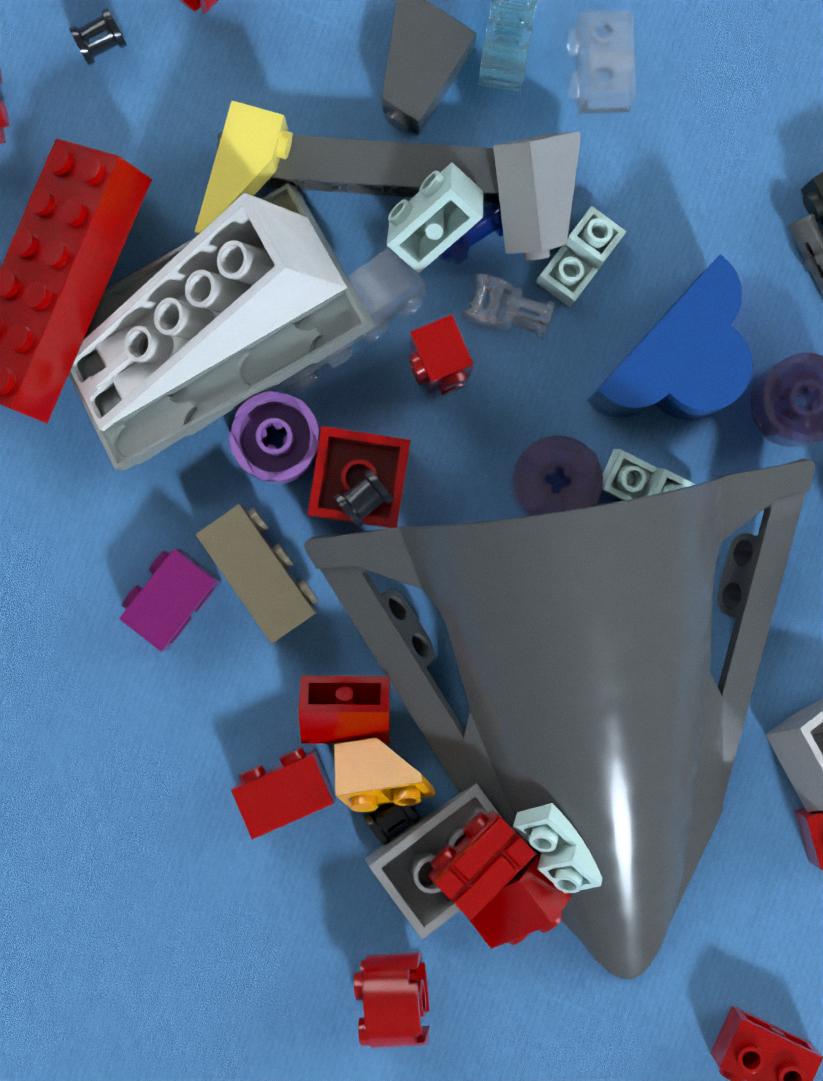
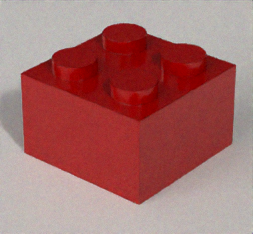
[307,426,411,528]

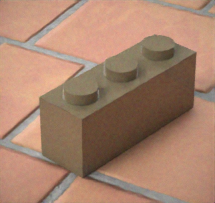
[195,504,319,644]

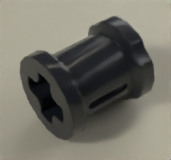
[69,8,127,65]
[333,468,394,528]
[363,802,421,845]

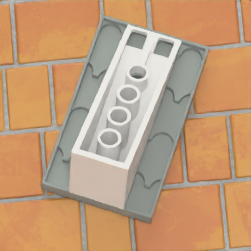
[69,183,376,471]

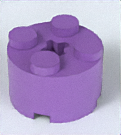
[229,391,321,484]

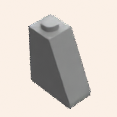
[493,131,581,260]

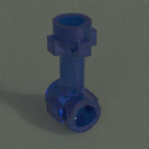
[439,202,504,264]

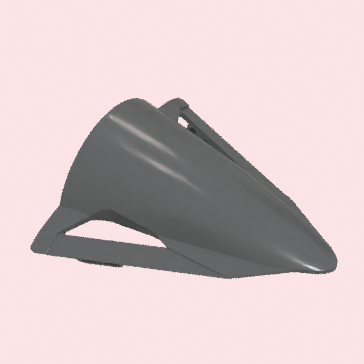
[304,459,815,979]

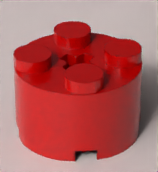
[354,951,430,1049]

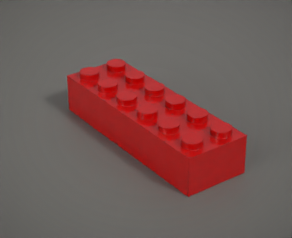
[0,138,152,424]

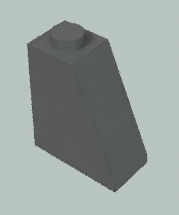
[382,0,477,135]

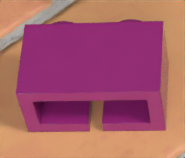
[119,548,222,652]

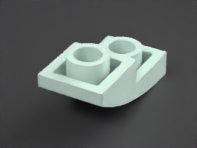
[536,206,627,308]
[596,449,696,501]
[513,803,602,894]

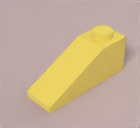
[194,100,293,236]

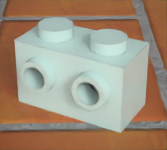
[387,162,483,273]

